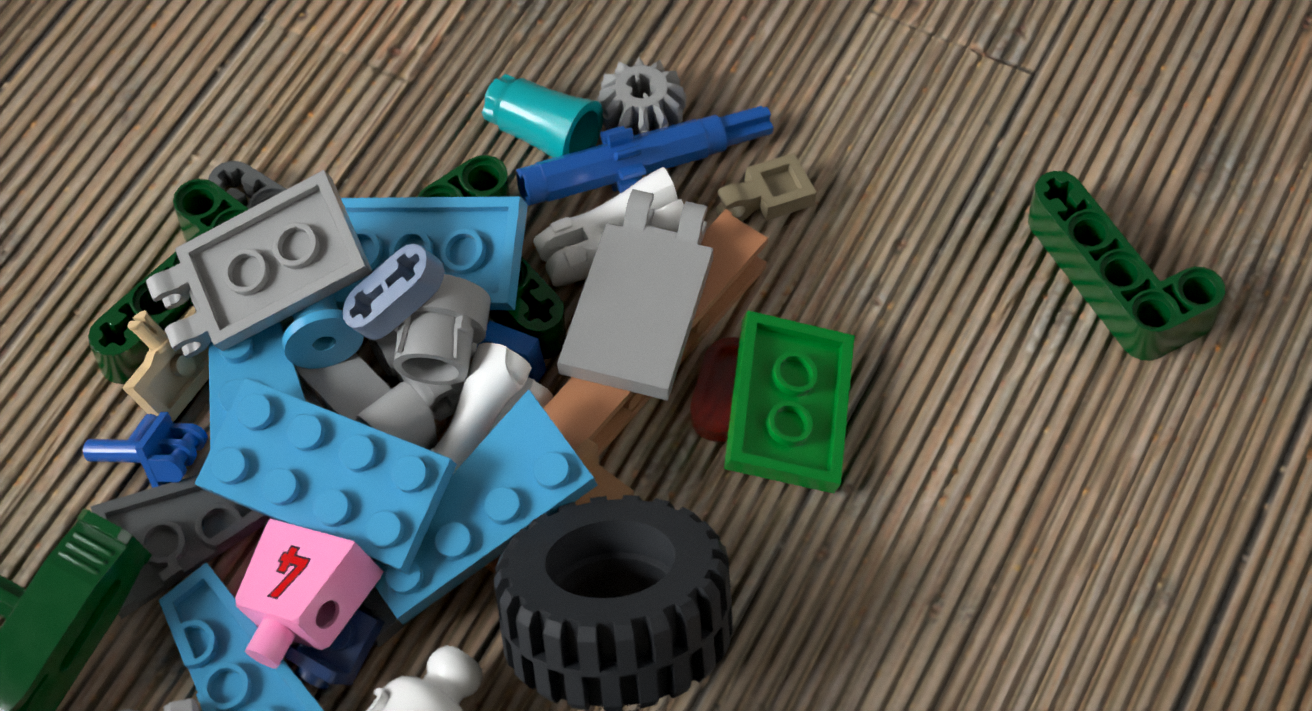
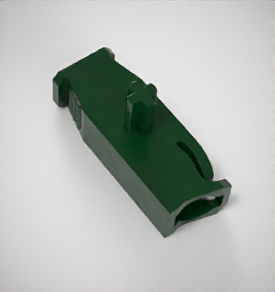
[0,508,152,711]

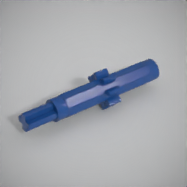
[516,106,774,206]

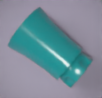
[482,74,603,158]

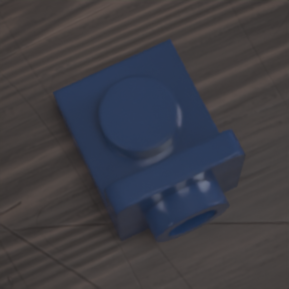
[284,607,385,690]

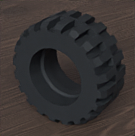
[494,495,733,711]

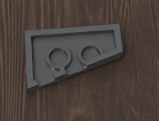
[91,475,270,619]

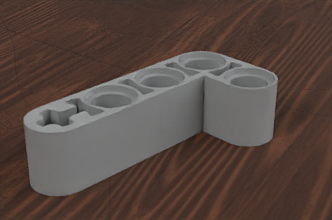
[281,315,438,450]

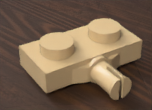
[122,305,209,422]

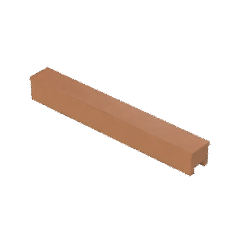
[484,209,768,574]

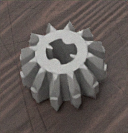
[597,56,686,136]

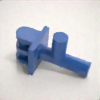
[83,412,208,488]

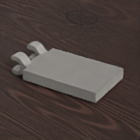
[146,170,373,358]
[557,189,713,401]

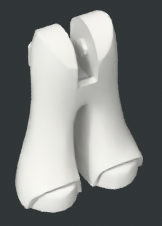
[533,167,684,287]
[430,343,553,475]

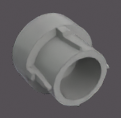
[393,274,491,385]

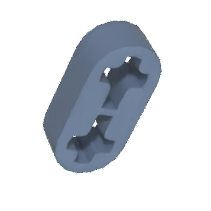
[343,244,445,340]

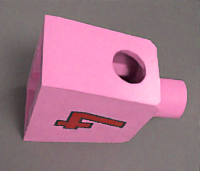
[235,519,383,669]

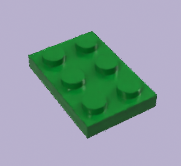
[724,310,855,494]

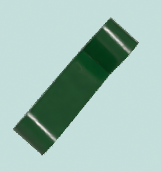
[418,155,566,359]
[1028,171,1225,361]
[88,179,249,384]

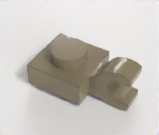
[716,153,817,221]

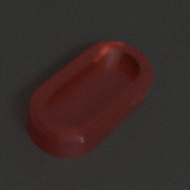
[690,337,740,442]

